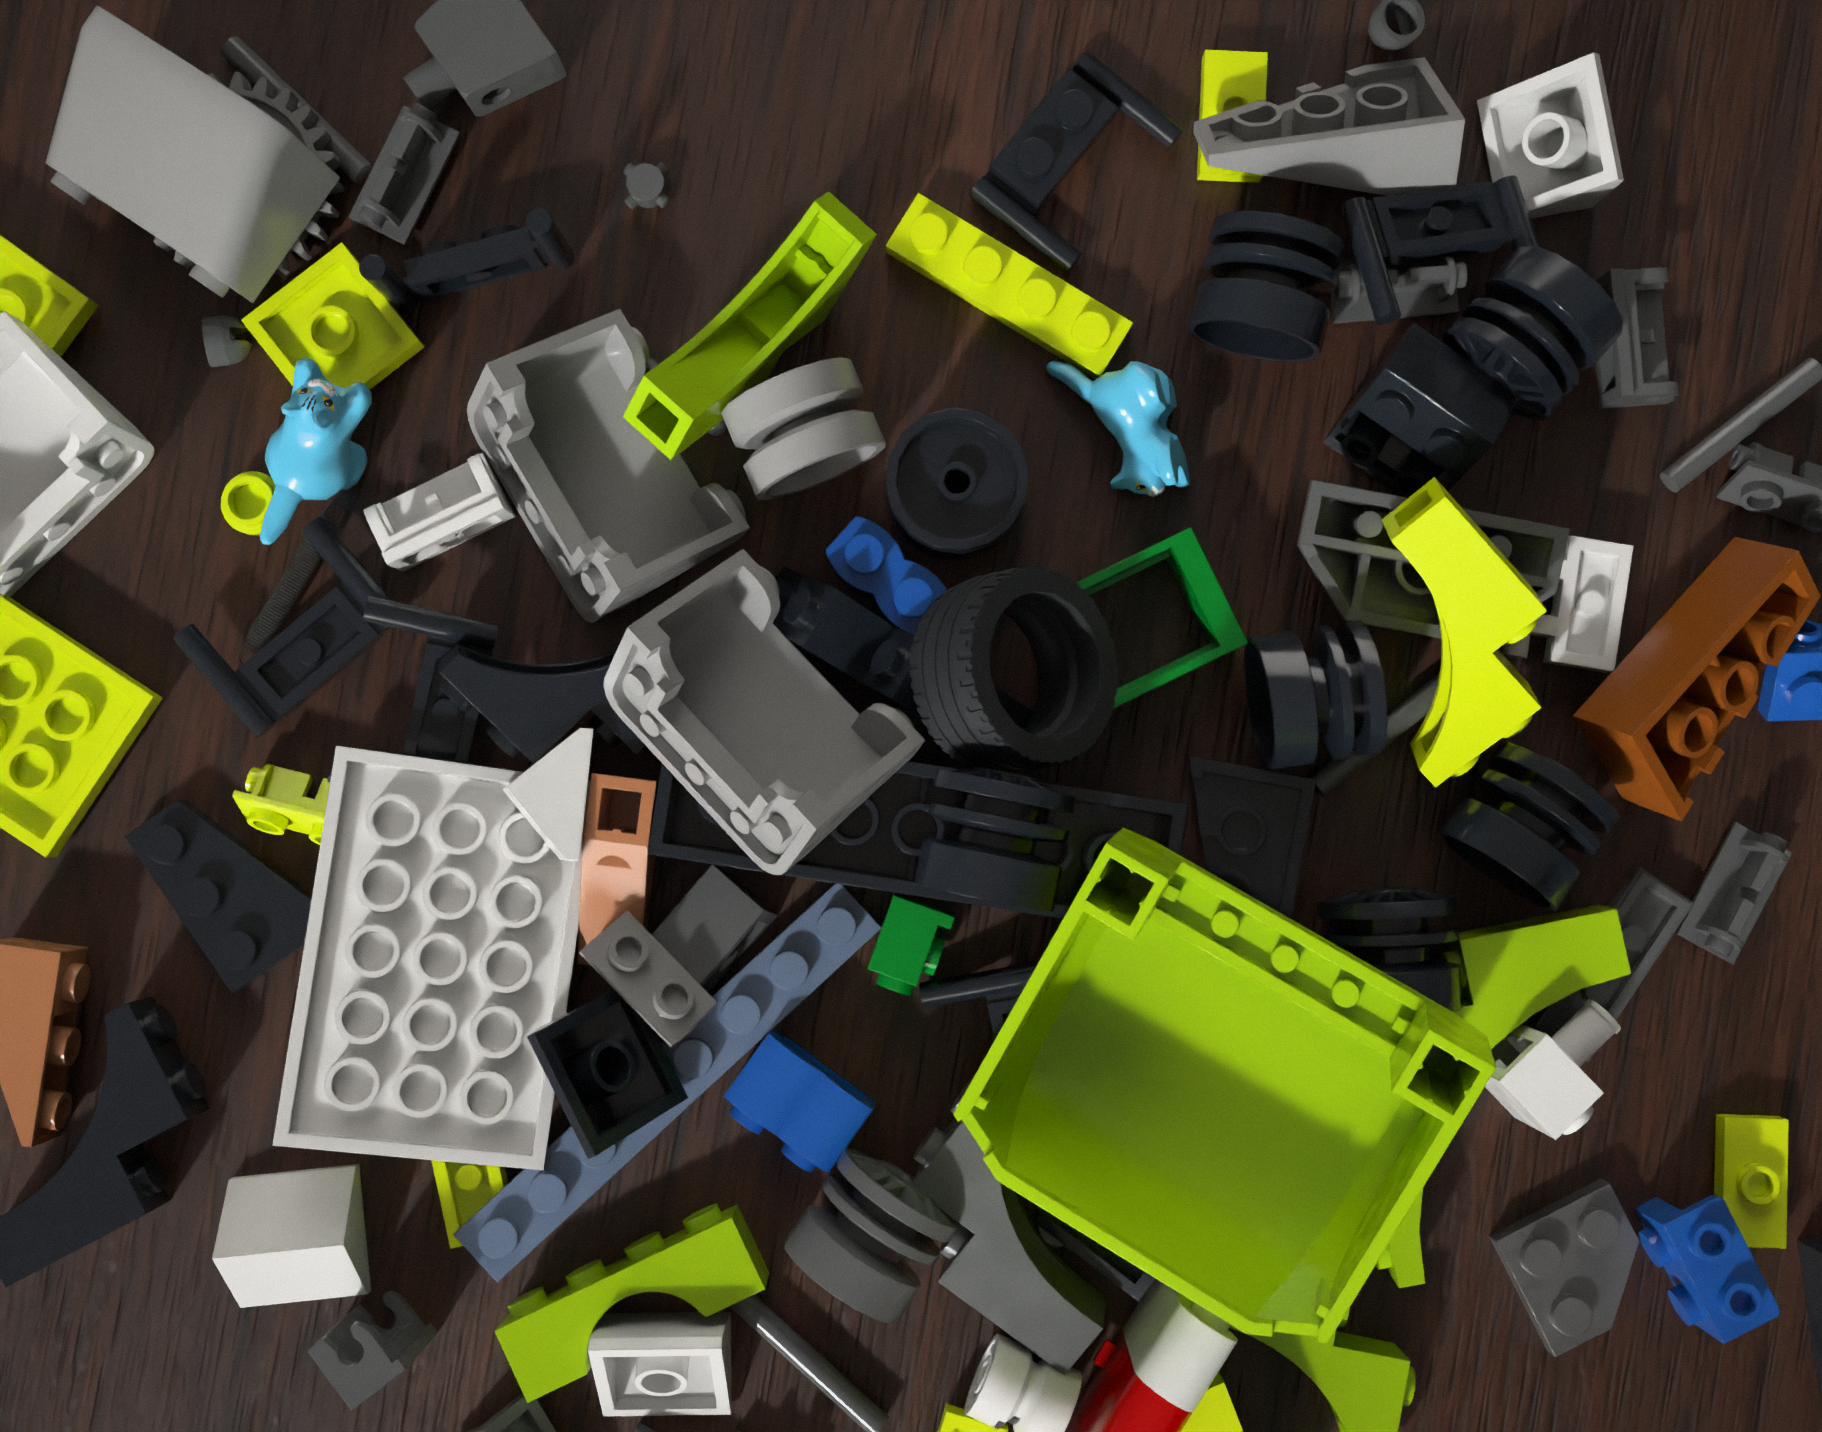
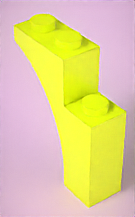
[1382,477,1547,787]

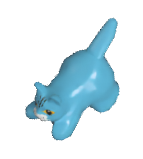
[260,358,372,545]
[1046,361,1190,497]

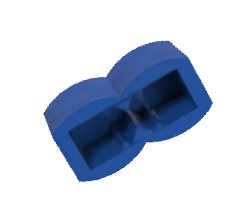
[826,516,947,635]
[724,1028,876,1173]

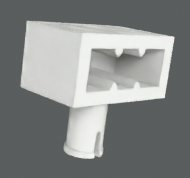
[1485,999,1621,1140]

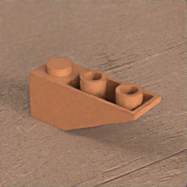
[577,773,659,965]
[0,937,91,1148]

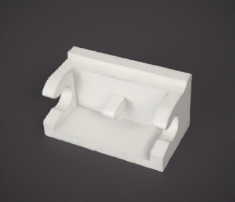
[363,453,516,572]

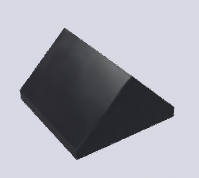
[527,989,688,1159]

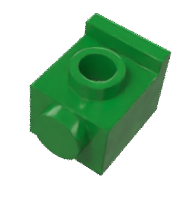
[868,892,955,996]

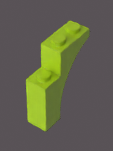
[622,191,877,460]
[1186,1298,1416,1432]

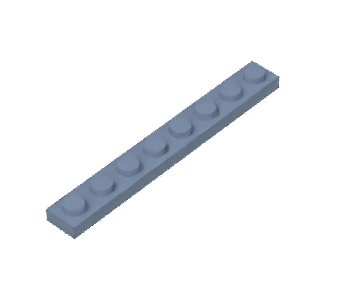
[453,883,881,1282]

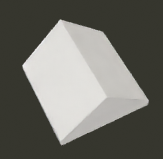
[1477,52,1624,218]
[212,1164,371,1308]
[588,1312,732,1416]

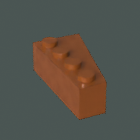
[1573,537,1821,821]

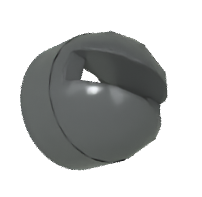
[1368,0,1425,51]
[201,314,252,367]

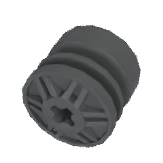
[784,1148,959,1324]

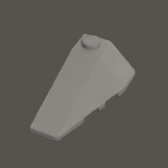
[1194,57,1465,196]

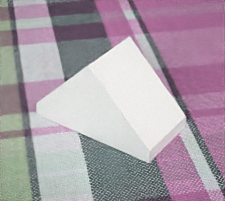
[502,728,593,861]

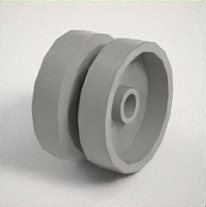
[721,357,886,500]

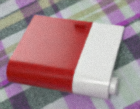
[1065,1279,1238,1432]

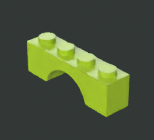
[494,1204,770,1403]

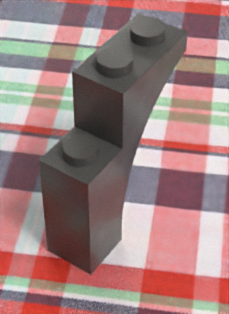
[912,1078,1108,1375]

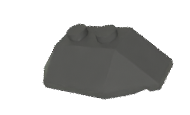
[1297,480,1570,638]

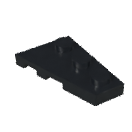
[124,800,312,994]

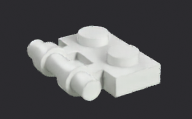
[1501,535,1634,673]

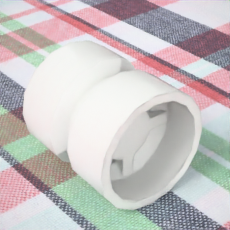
[964,1334,1082,1432]

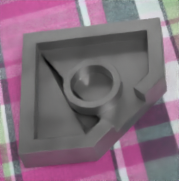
[1489,1179,1639,1357]

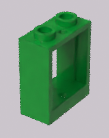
[1077,527,1248,709]

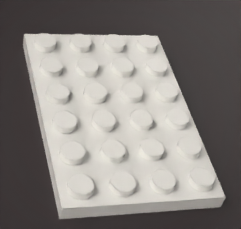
[272,746,590,1170]

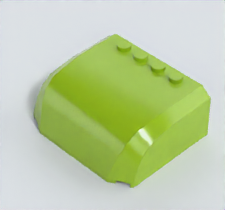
[953,828,1496,1344]

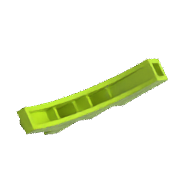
[1376,904,1631,1288]

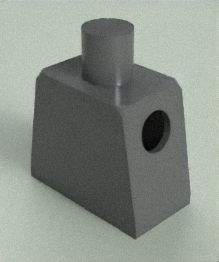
[402,0,567,117]

